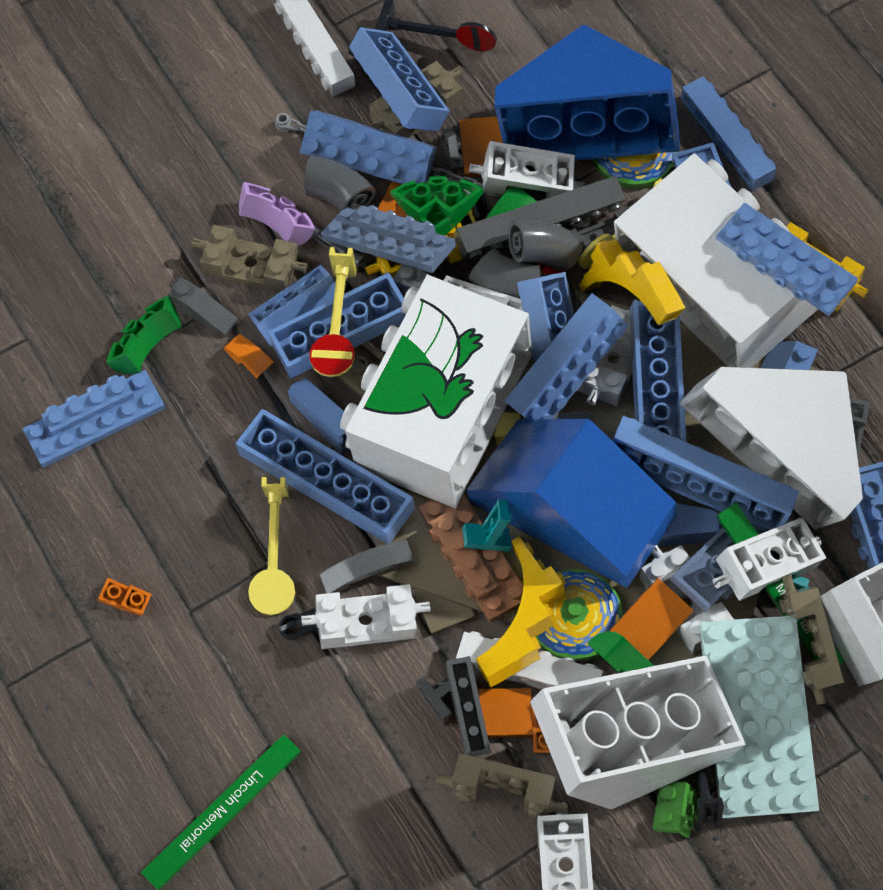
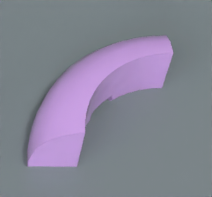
[239,182,315,246]

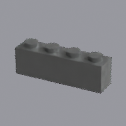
[445,656,491,757]

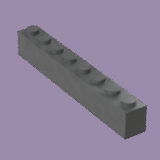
[453,176,626,259]

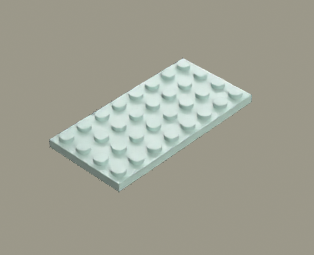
[699,616,819,819]

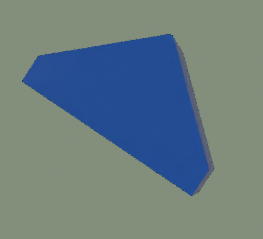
[494,25,680,160]
[467,419,677,588]

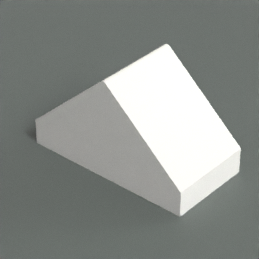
[679,367,863,530]
[820,562,883,686]
[530,656,746,809]

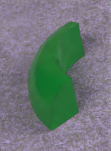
[107,295,181,375]
[587,631,654,673]

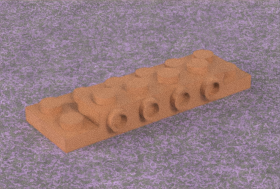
[418,494,523,623]

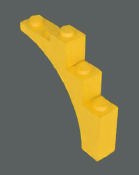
[578,239,686,325]
[476,536,566,687]

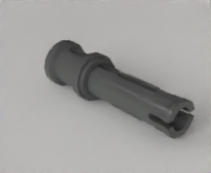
[311,225,368,273]

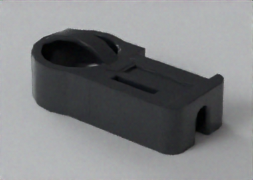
[279,607,318,640]

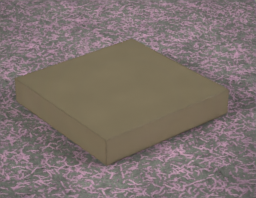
[413,590,475,635]

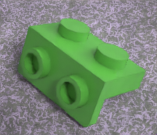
[652,782,698,837]

